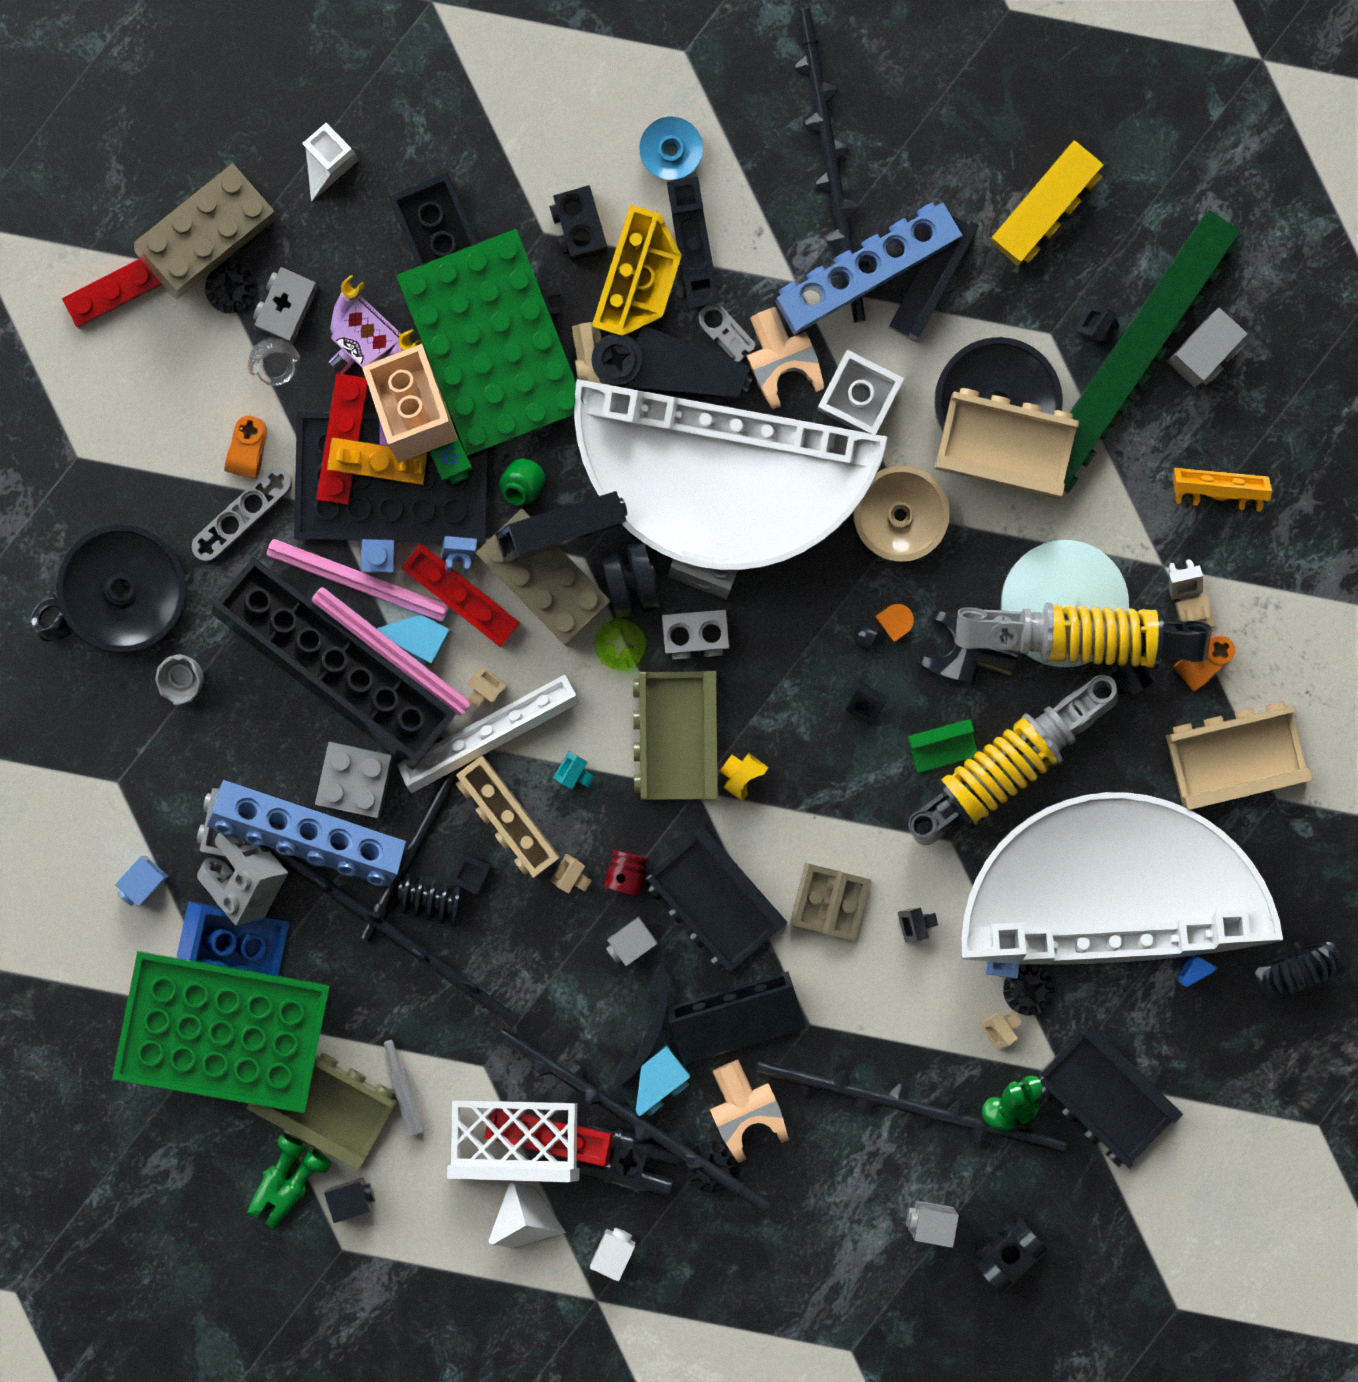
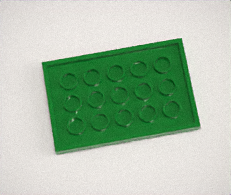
[396,229,584,456]
[112,950,329,1113]

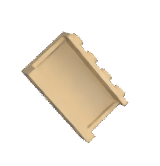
[934,388,1079,499]
[1166,701,1313,810]

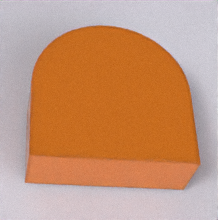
[875,604,914,642]

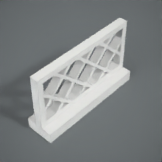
[447,1100,580,1182]

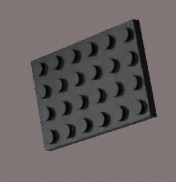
[294,411,488,543]

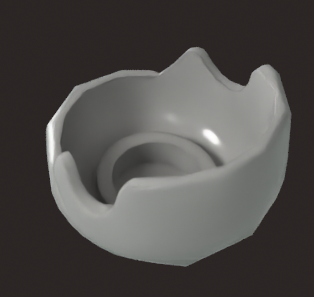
[155,654,204,705]

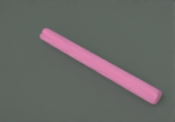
[267,539,448,622]
[312,587,470,716]

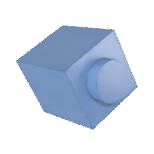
[361,539,397,574]
[115,855,169,906]

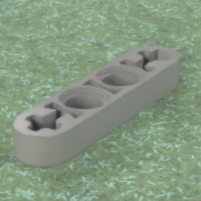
[192,468,292,562]

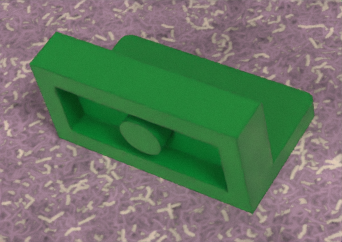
[907,719,978,773]

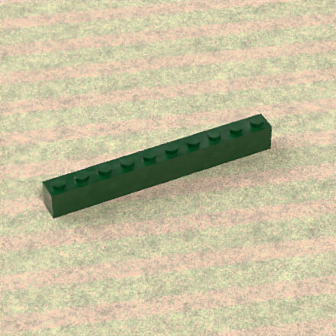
[1064,210,1240,494]

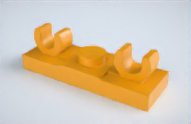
[327,438,428,485]
[1172,468,1272,512]

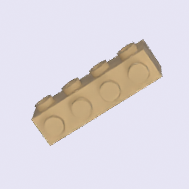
[456,756,560,878]

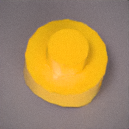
[719,753,768,802]

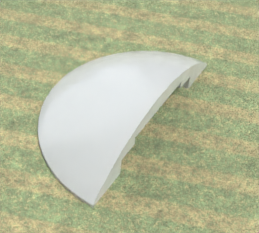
[574,379,888,570]
[961,792,1283,965]

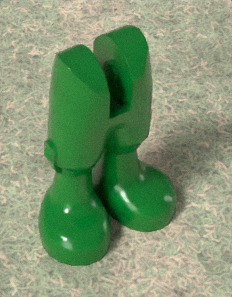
[982,1076,1042,1132]
[247,1133,332,1230]

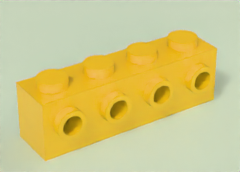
[989,140,1104,266]

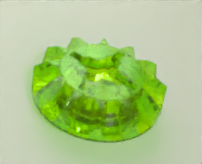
[595,619,646,670]

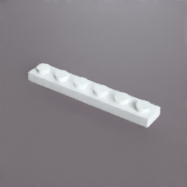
[397,675,580,793]

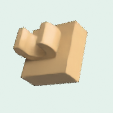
[1175,595,1216,627]
[467,666,507,708]
[550,853,592,893]
[979,1012,1022,1050]

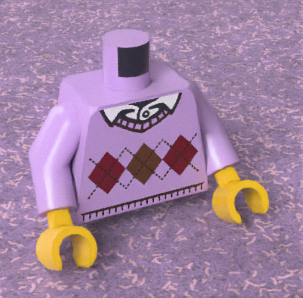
[329,275,422,374]

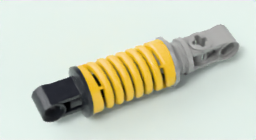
[955,602,1212,670]
[908,675,1118,845]

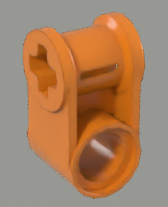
[224,416,267,479]
[1173,636,1235,692]

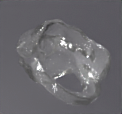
[248,337,300,386]

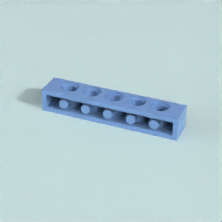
[775,202,962,335]
[207,780,406,887]

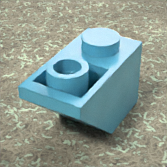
[377,615,451,665]
[636,1044,690,1116]

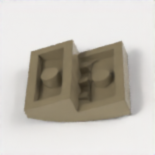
[790,863,871,941]

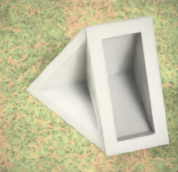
[302,123,359,202]
[488,1182,566,1248]

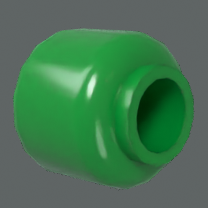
[499,458,546,506]

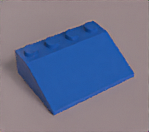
[176,901,290,976]

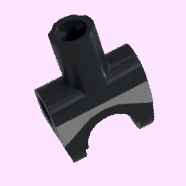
[917,611,1019,685]

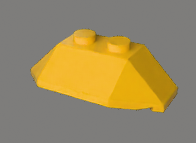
[592,204,682,336]

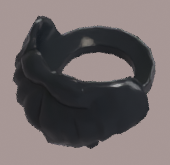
[31,591,73,642]

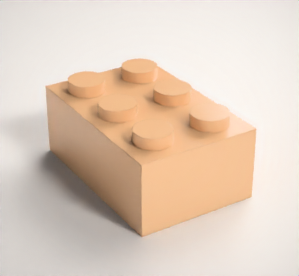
[362,344,458,463]

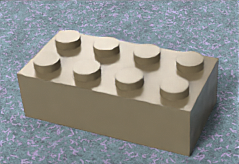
[134,163,275,300]
[476,509,611,646]

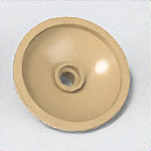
[853,466,950,562]

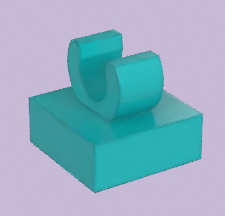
[553,750,595,789]

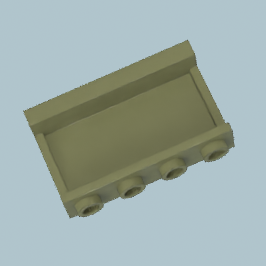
[633,671,718,800]
[246,1053,397,1171]

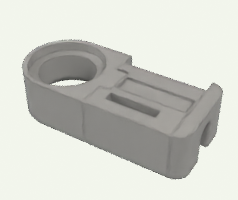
[699,304,755,363]

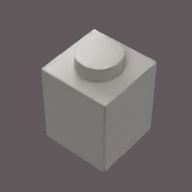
[606,916,657,966]

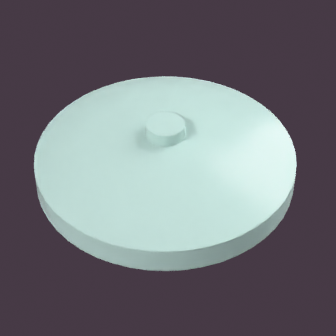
[1001,540,1129,667]

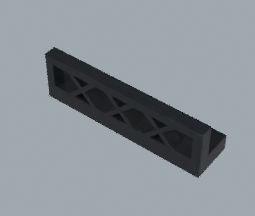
[888,215,979,342]

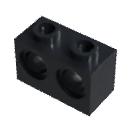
[549,185,608,261]

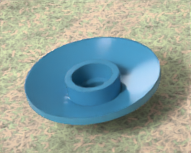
[639,116,703,180]

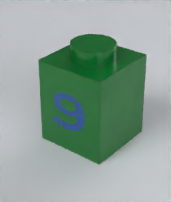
[429,433,473,485]

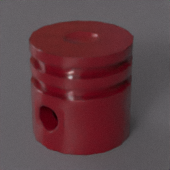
[603,849,649,896]

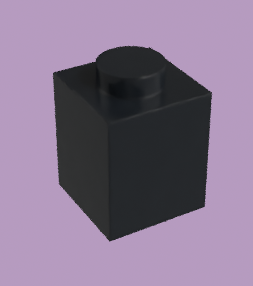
[324,1177,376,1223]

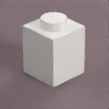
[590,1228,635,1282]

